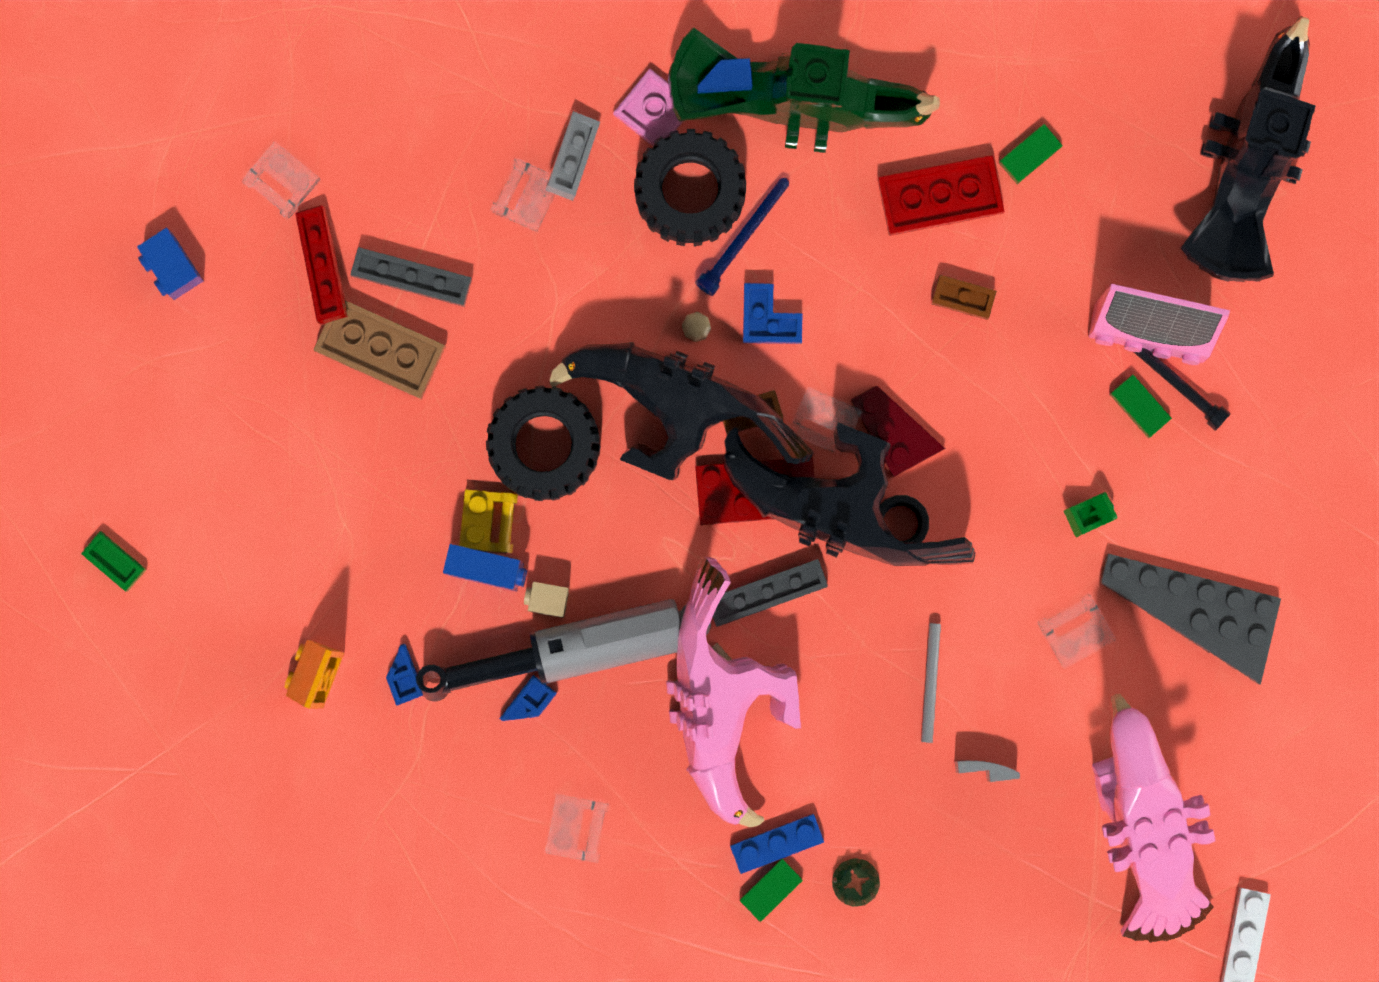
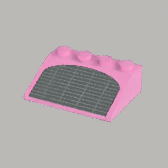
[1088,284,1230,365]

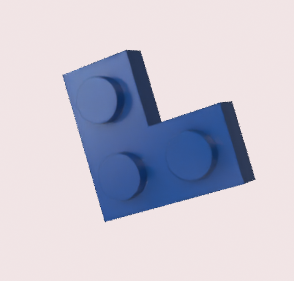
[743,283,803,344]

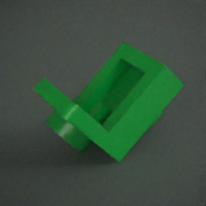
[1063,492,1118,537]

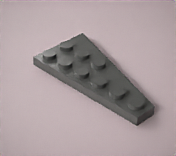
[1100,554,1281,685]

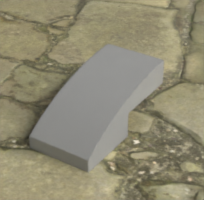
[954,760,1020,782]

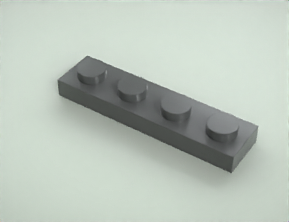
[350,247,472,307]
[713,559,828,627]

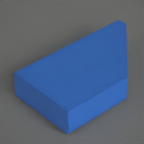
[697,58,752,93]
[386,644,423,706]
[499,675,557,721]

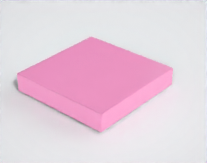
[613,69,683,146]

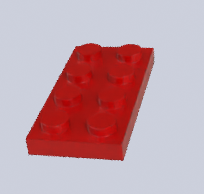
[877,155,1005,236]
[695,457,815,526]

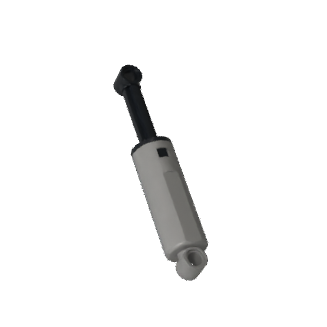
[416,599,711,702]

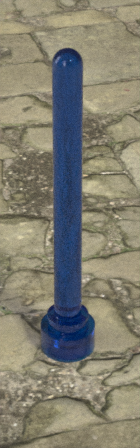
[694,178,789,297]

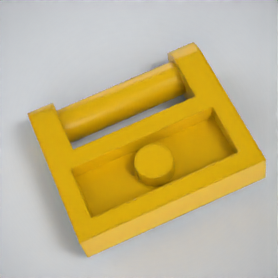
[459,489,518,553]

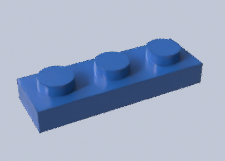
[730,814,824,874]

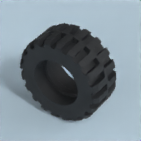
[634,129,746,246]
[486,385,601,501]

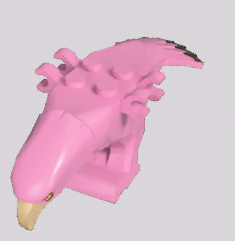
[666,557,801,828]
[1092,694,1216,943]

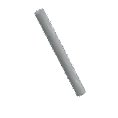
[921,623,941,743]

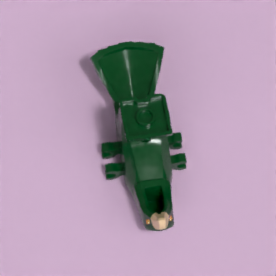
[668,27,940,153]

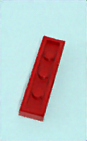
[295,205,348,325]

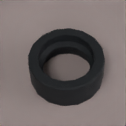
[880,495,929,543]

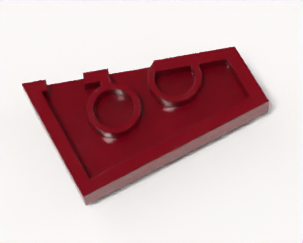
[850,386,946,477]

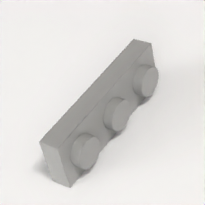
[545,111,600,201]

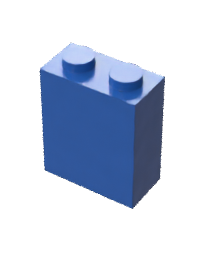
[443,544,528,592]

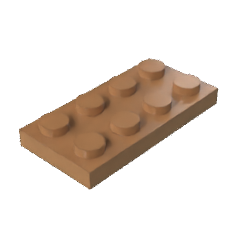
[313,300,446,400]

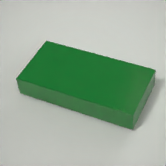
[999,124,1063,185]
[1109,375,1172,439]
[81,531,147,592]
[739,859,803,922]

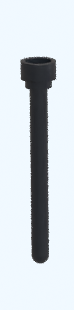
[1134,348,1231,431]

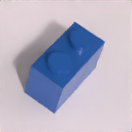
[137,227,204,300]

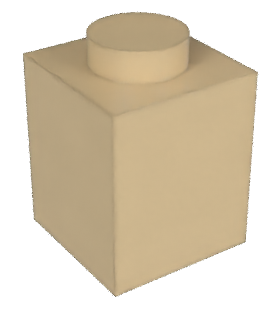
[524,582,570,618]

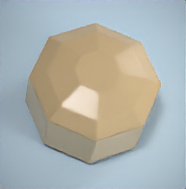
[682,312,711,342]

